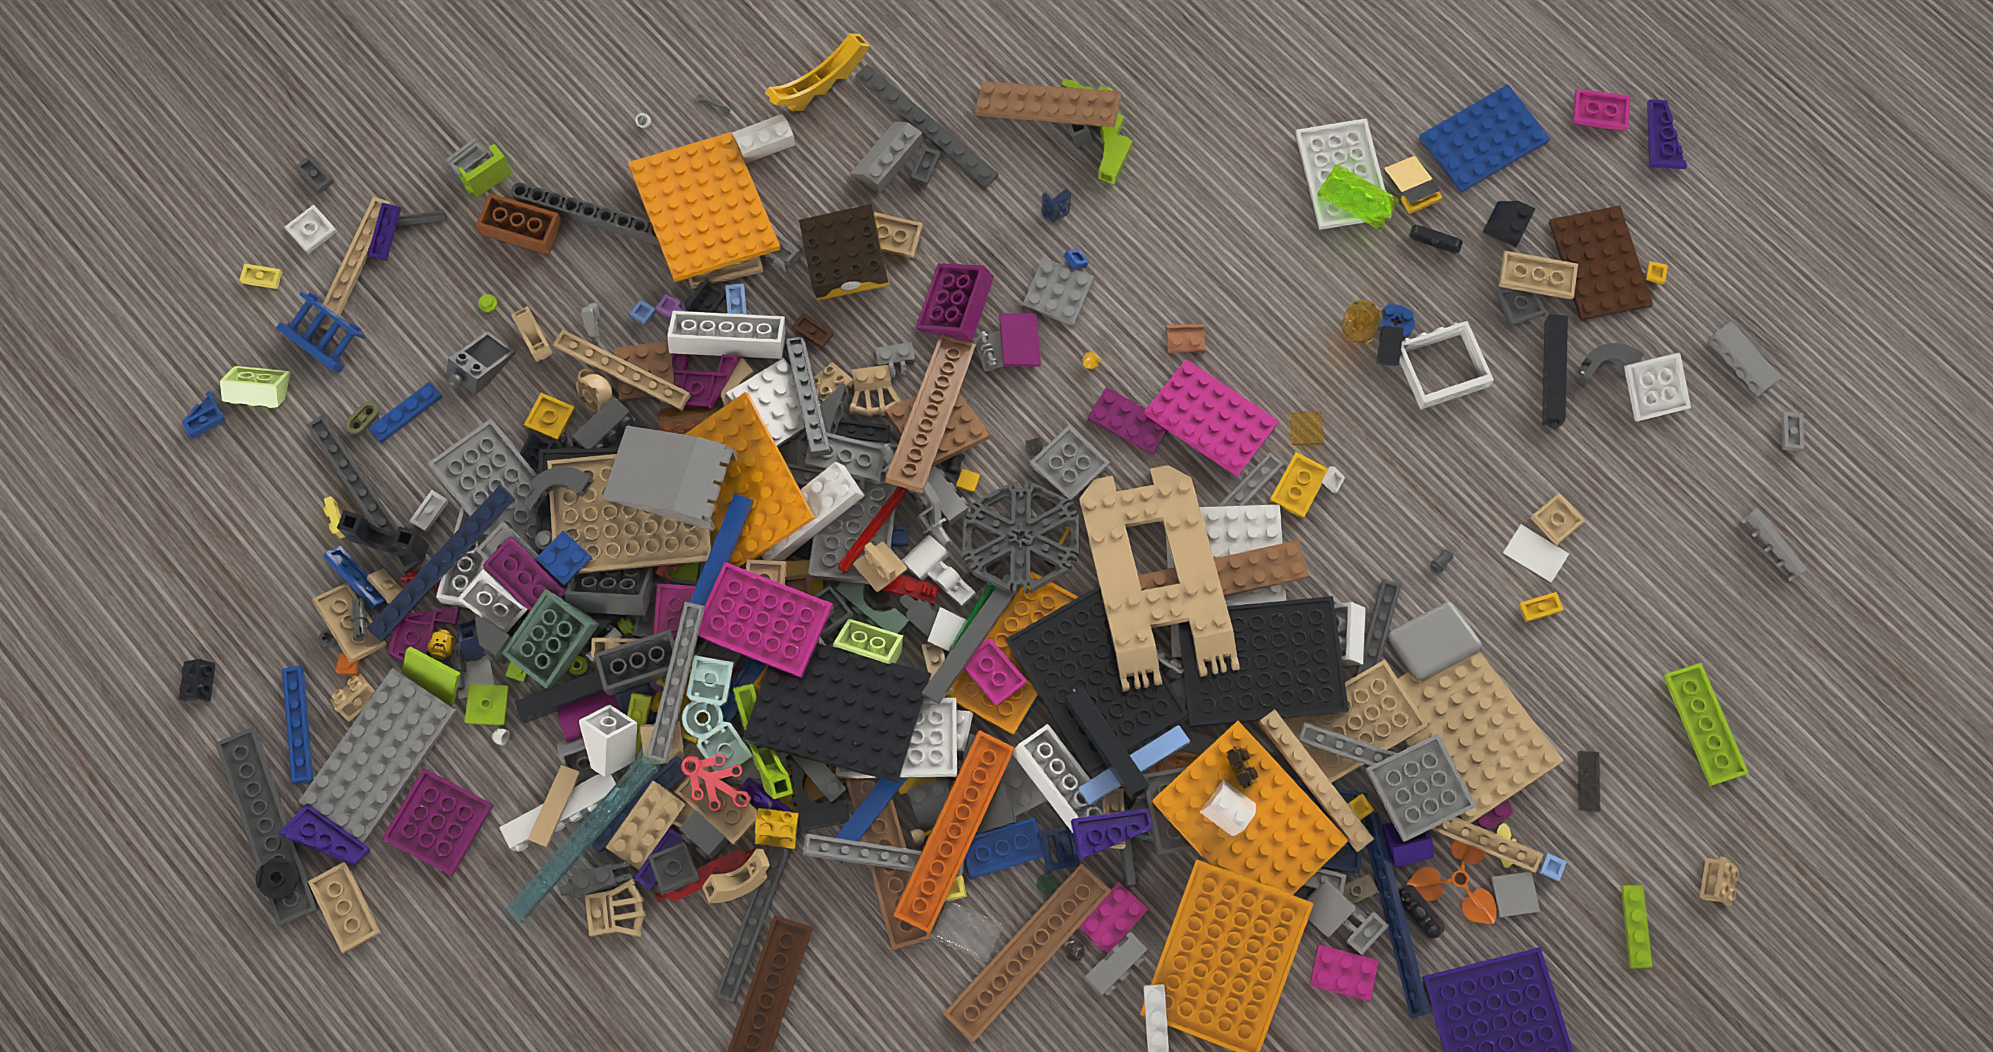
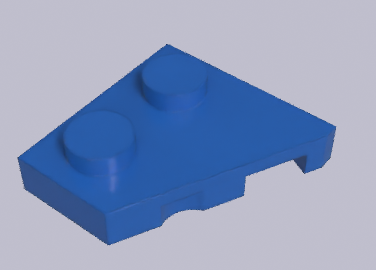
[182,391,226,439]

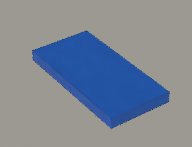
[964,817,1044,880]

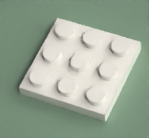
[1624,353,1691,421]

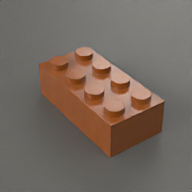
[476,193,562,255]

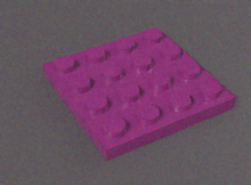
[382,768,494,877]

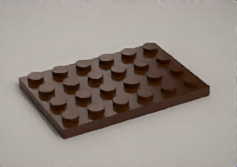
[1549,205,1653,321]

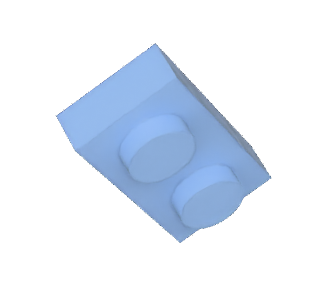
[725,283,747,315]

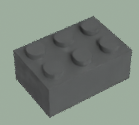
[572,397,634,449]

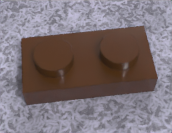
[792,313,833,349]

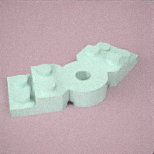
[682,655,753,779]

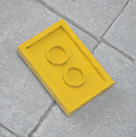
[1269,452,1328,519]

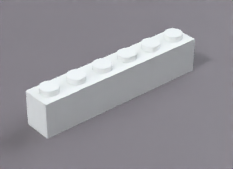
[499,774,622,852]

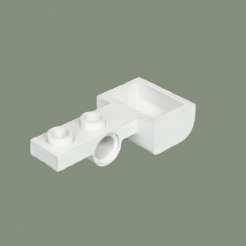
[901,535,976,608]

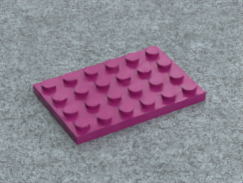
[1144,359,1279,477]
[698,562,833,678]

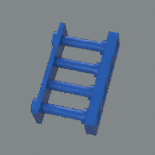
[276,291,365,372]

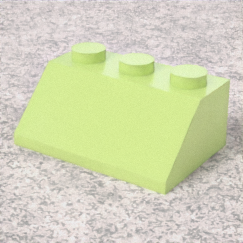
[220,366,290,408]
[833,619,903,664]

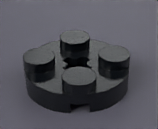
[255,857,299,899]

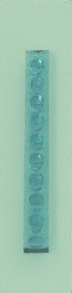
[506,754,658,923]

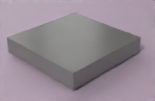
[1490,871,1540,918]
[1307,880,1356,938]

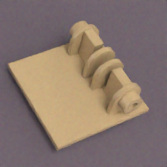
[813,362,854,403]

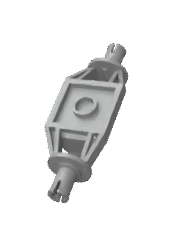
[878,444,951,546]

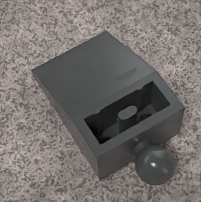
[447,331,516,394]

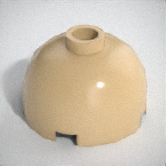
[576,374,613,413]

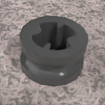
[319,629,338,648]

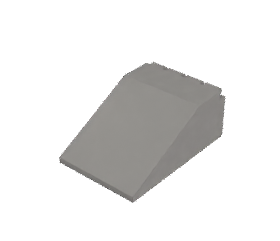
[602,426,738,531]

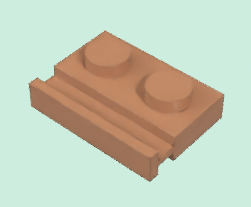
[1166,324,1205,353]

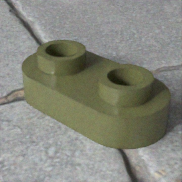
[346,401,380,436]

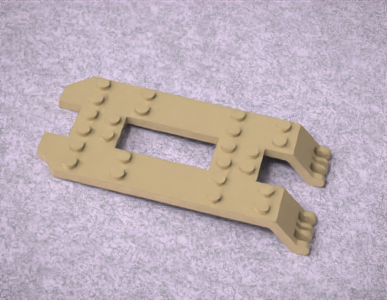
[1079,465,1240,692]

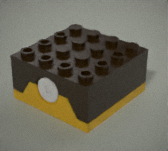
[799,204,890,301]

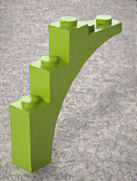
[1061,78,1133,185]
[733,683,793,799]

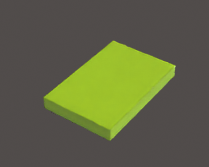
[402,646,461,706]

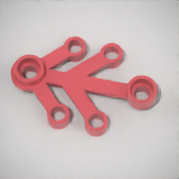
[681,754,751,811]

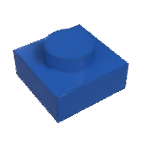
[1063,249,1089,269]

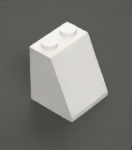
[579,705,637,777]
[1200,779,1256,837]

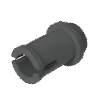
[1430,549,1454,573]

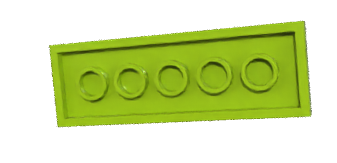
[1663,663,1749,786]

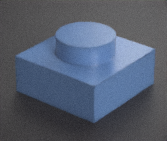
[629,300,656,326]

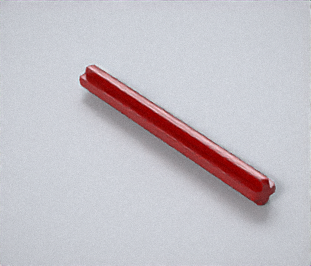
[838,486,909,573]

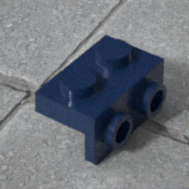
[1041,189,1071,223]

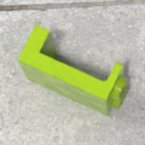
[458,144,513,198]

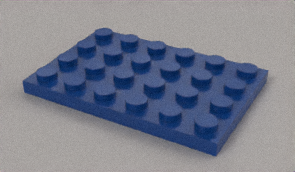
[1419,84,1550,193]

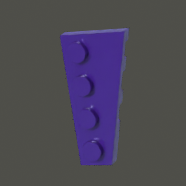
[1647,99,1687,169]
[279,803,370,866]
[1071,808,1154,860]

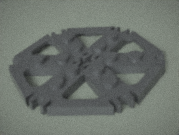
[962,481,1079,594]

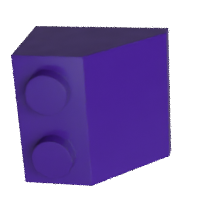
[1382,822,1434,867]

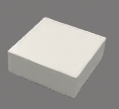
[1322,466,1345,493]

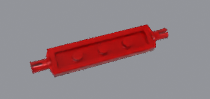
[655,848,756,902]

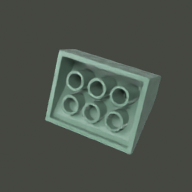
[501,589,599,689]

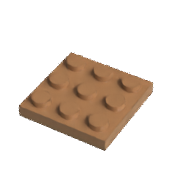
[614,341,675,402]

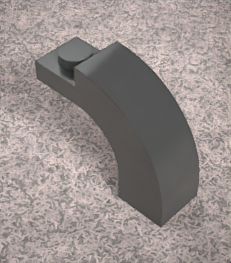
[1578,343,1644,386]
[524,467,593,513]

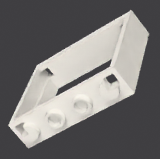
[1400,321,1494,410]

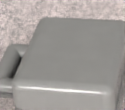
[1387,602,1482,682]

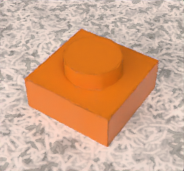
[335,653,360,676]

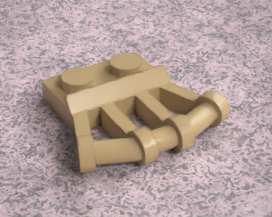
[849,365,902,418]
[585,879,646,937]

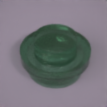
[1036,873,1057,894]

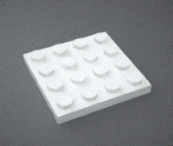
[725,358,822,447]

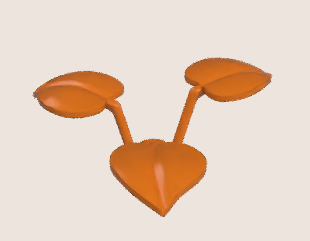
[1406,840,1497,924]

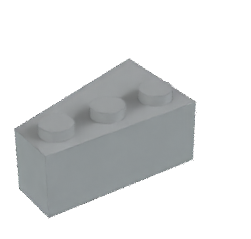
[1084,931,1148,996]

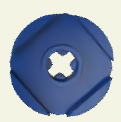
[1376,304,1415,338]

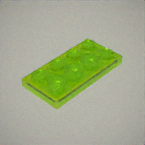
[1317,164,1400,231]

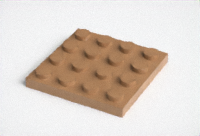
[886,393,990,467]

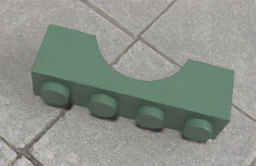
[835,582,910,635]

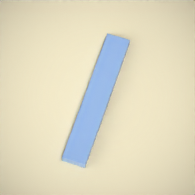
[1078,725,1190,806]

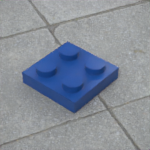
[536,531,593,586]

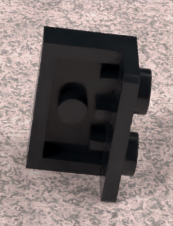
[685,278,726,313]
[520,433,557,475]
[179,659,215,701]

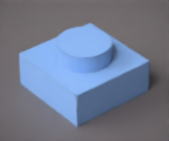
[1539,853,1567,881]

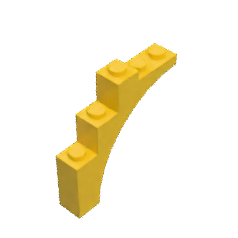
[765,33,870,111]

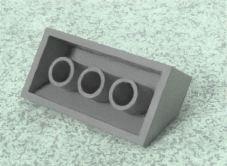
[850,121,923,194]

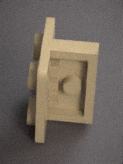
[853,541,907,592]
[330,674,376,722]
[1700,857,1739,906]

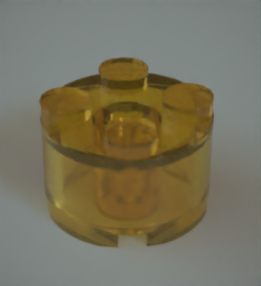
[1341,300,1382,343]

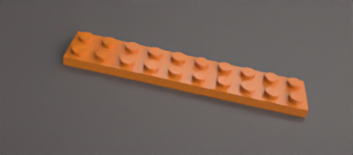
[892,730,1015,933]

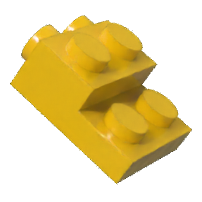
[755,808,799,849]

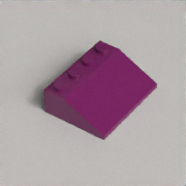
[915,263,994,342]

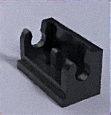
[1376,325,1404,366]

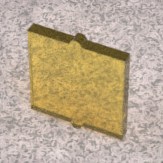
[1290,411,1324,446]

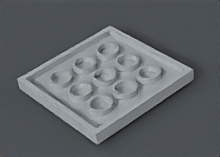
[1366,734,1477,842]

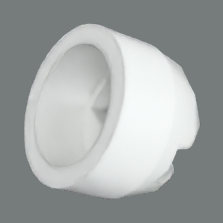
[635,113,651,128]
[492,729,510,746]

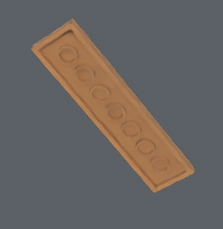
[975,81,1122,127]

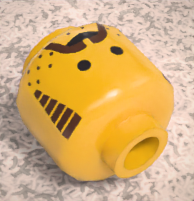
[427,629,455,660]

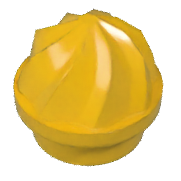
[1082,350,1102,370]

